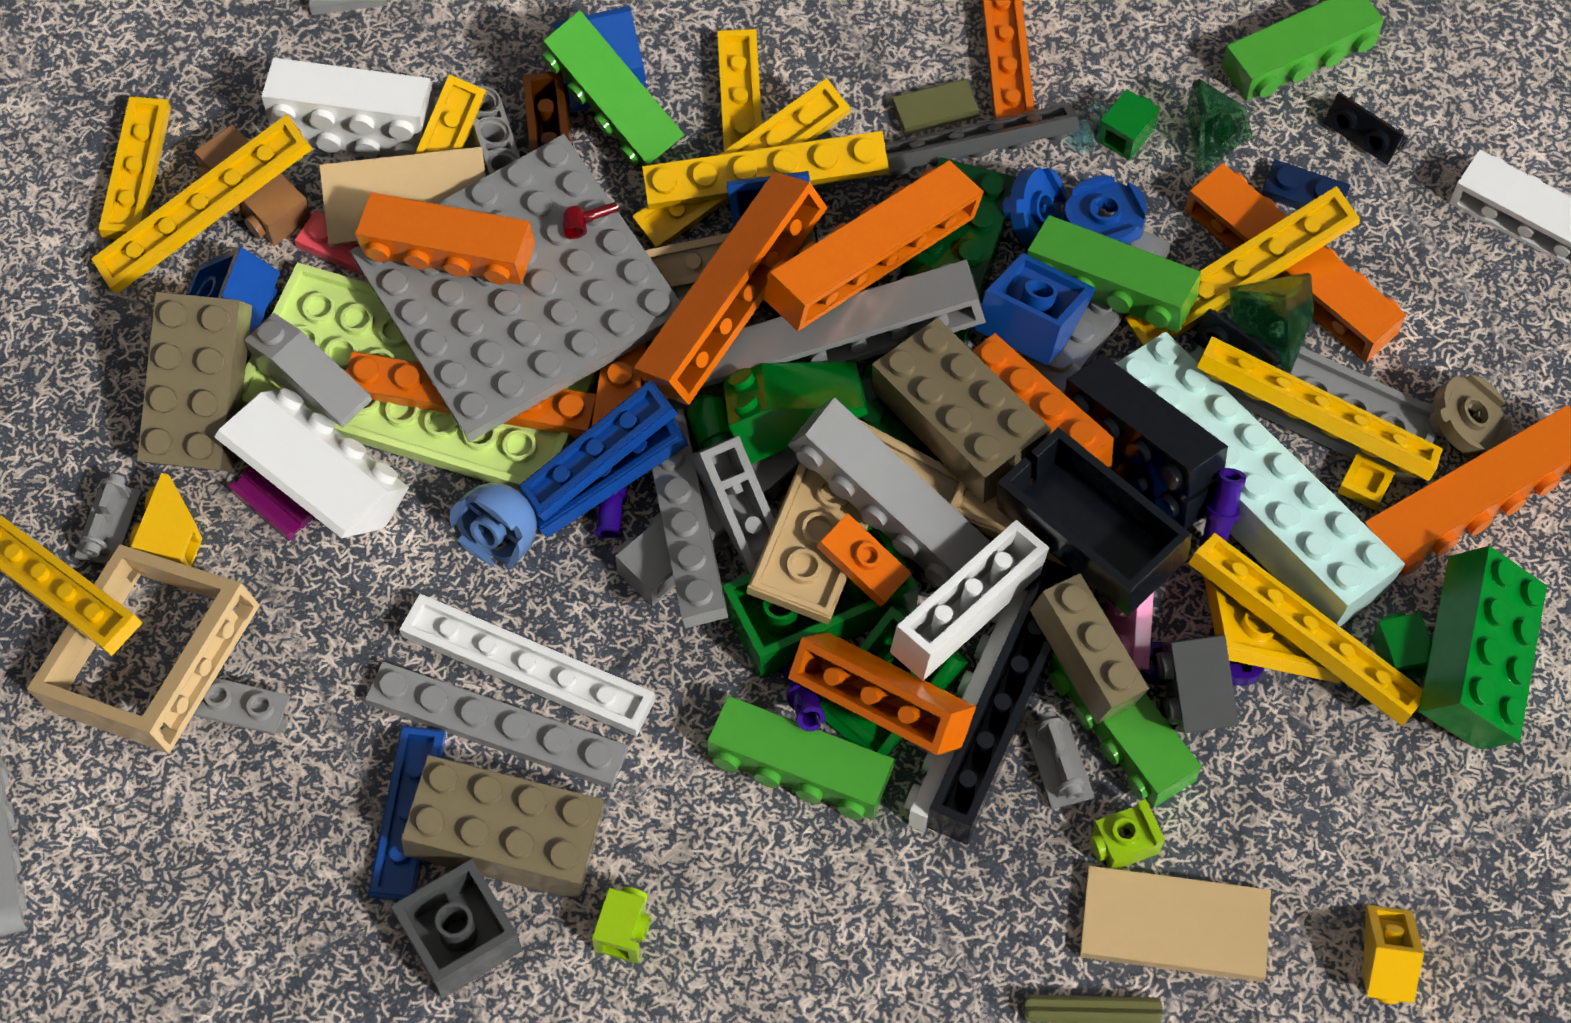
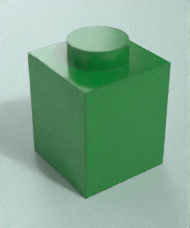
[1096,89,1160,161]
[1371,612,1432,680]

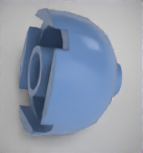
[449,482,537,569]

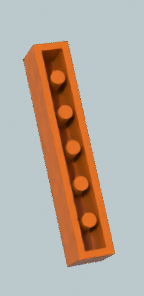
[763,160,984,332]
[1185,163,1406,362]
[634,172,828,406]
[1364,405,1571,576]

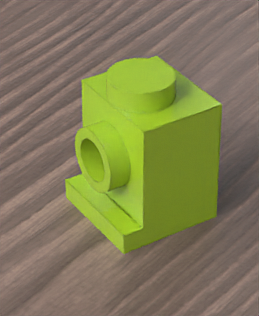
[1089,799,1165,869]
[592,887,651,964]

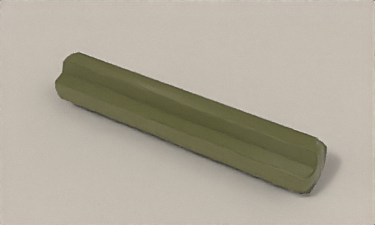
[1024,995,1163,1023]

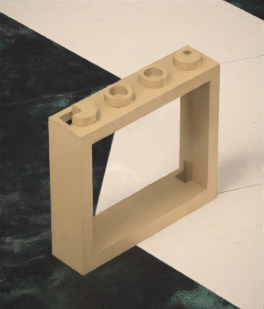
[26,544,260,754]

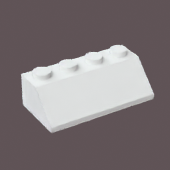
[214,388,409,538]

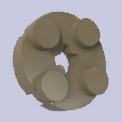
[1430,375,1512,460]

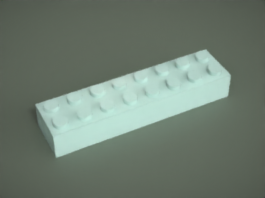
[1115,332,1405,626]

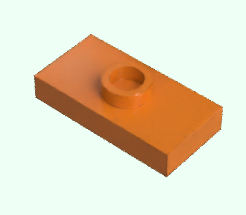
[816,513,912,607]

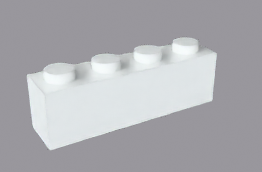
[1449,150,1571,268]
[890,520,1049,681]

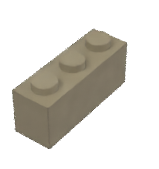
[1030,573,1149,724]

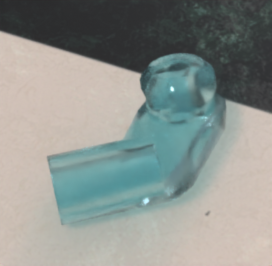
[1074,99,1111,152]

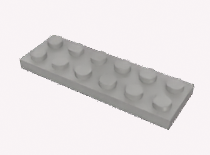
[1192,310,1438,486]

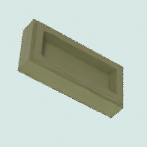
[892,79,980,136]

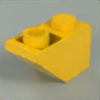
[129,473,202,567]

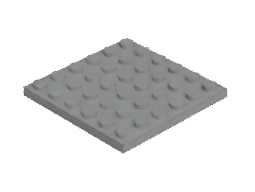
[350,134,681,442]

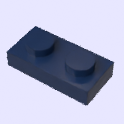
[1261,159,1350,210]

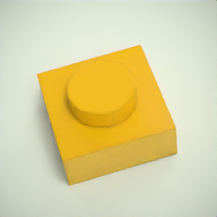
[1338,452,1396,511]

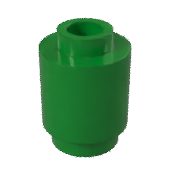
[685,393,734,450]

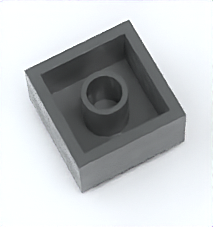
[1154,635,1239,733]
[391,859,523,999]

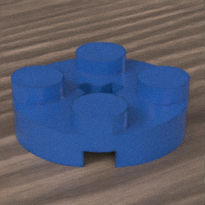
[1003,167,1067,249]
[1064,176,1147,244]

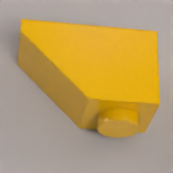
[1363,905,1424,1004]

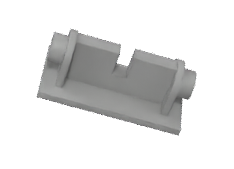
[74,474,142,564]
[193,678,290,736]
[1024,712,1095,810]

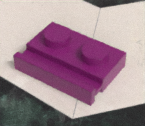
[228,465,315,541]

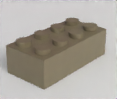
[137,292,252,472]
[872,318,1051,504]
[401,755,604,900]

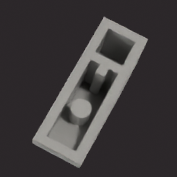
[244,313,373,428]
[690,436,775,573]

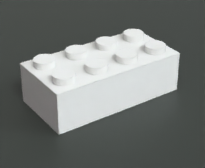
[261,58,436,158]

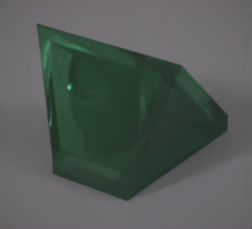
[1186,79,1253,177]
[1229,273,1314,373]

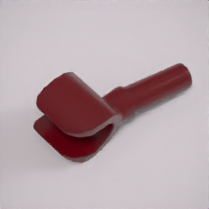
[563,202,618,239]

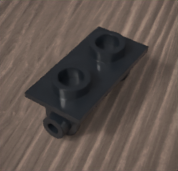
[1322,92,1408,165]
[1193,309,1283,367]

